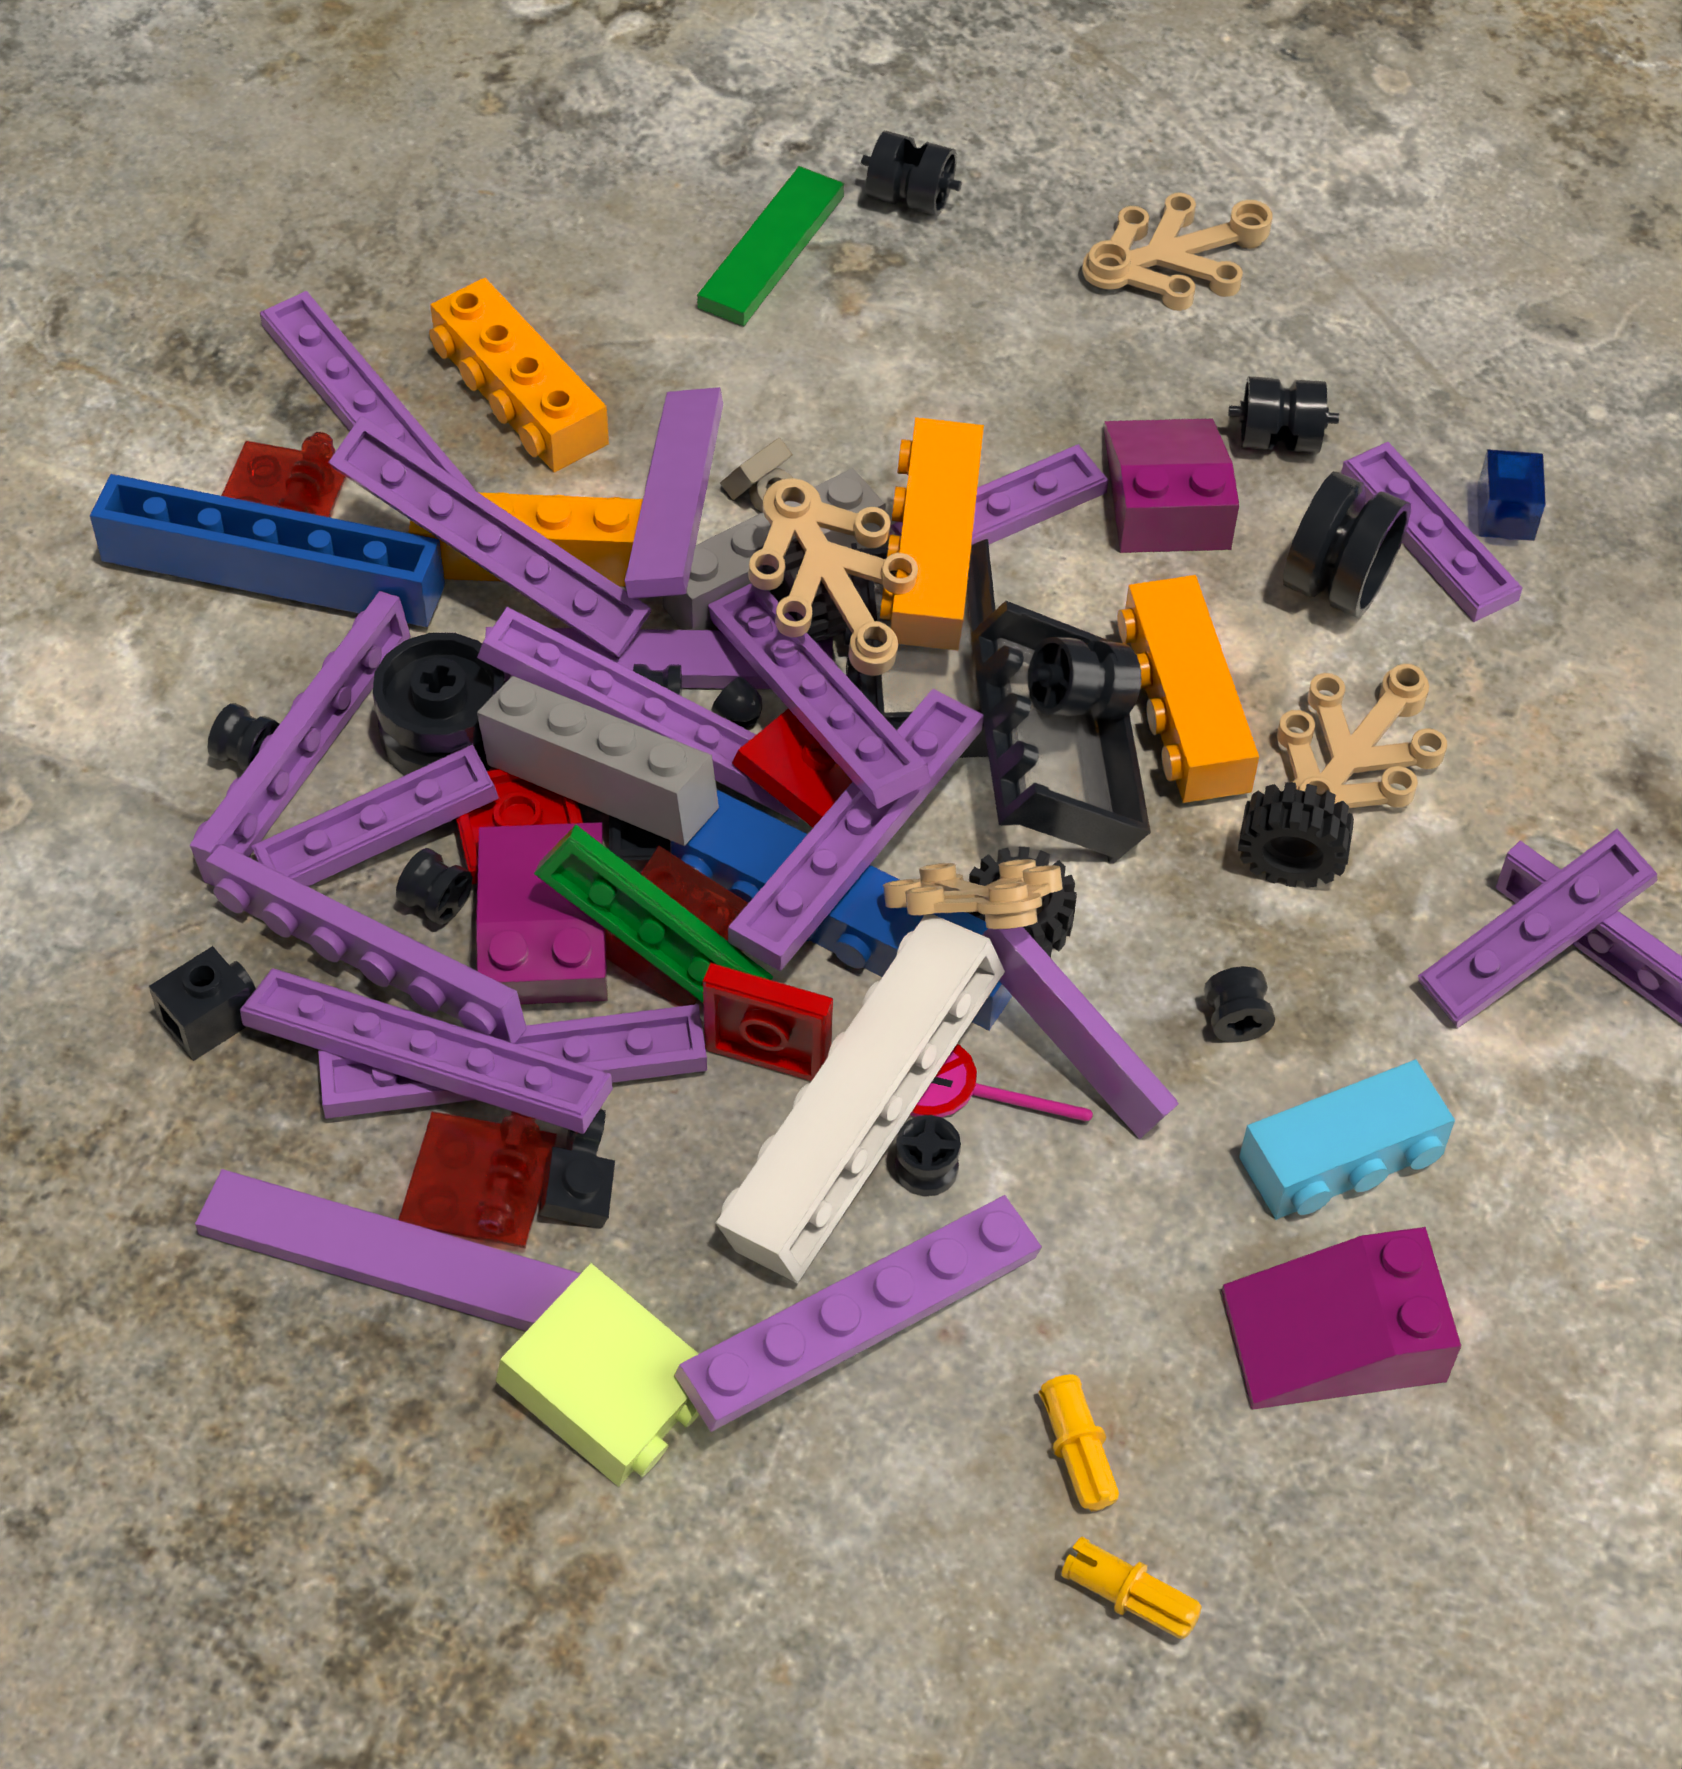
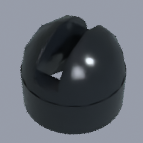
[711,677,762,729]

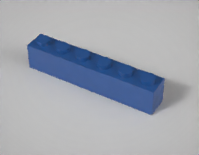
[90,474,445,627]
[671,789,1012,1031]

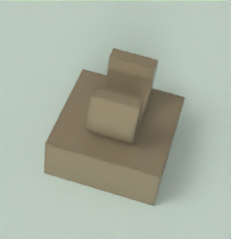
[720,437,793,512]

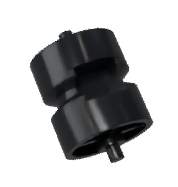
[861,130,962,216]
[1228,376,1339,453]
[1028,637,1141,720]

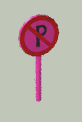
[910,1043,1093,1121]

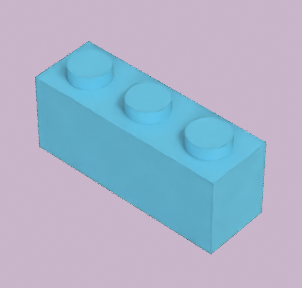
[1239,1059,1455,1220]

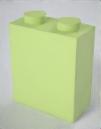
[496,1263,700,1487]

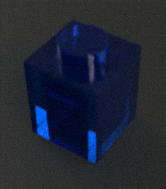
[1477,449,1546,541]

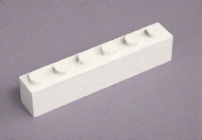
[715,914,1005,1283]

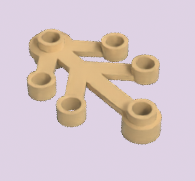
[1082,193,1273,311]
[748,478,918,676]
[1277,664,1447,808]
[883,859,1063,929]

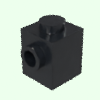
[149,946,256,1061]

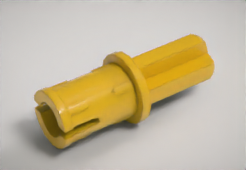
[1038,1374,1119,1512]
[1062,1536,1202,1639]

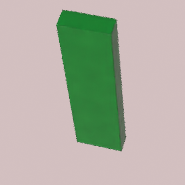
[697,166,844,326]
[534,824,773,1003]

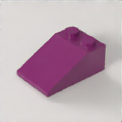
[1104,418,1239,553]
[477,822,608,1005]
[1221,1227,1461,1410]

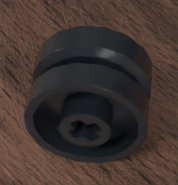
[1283,471,1411,618]
[373,633,505,776]

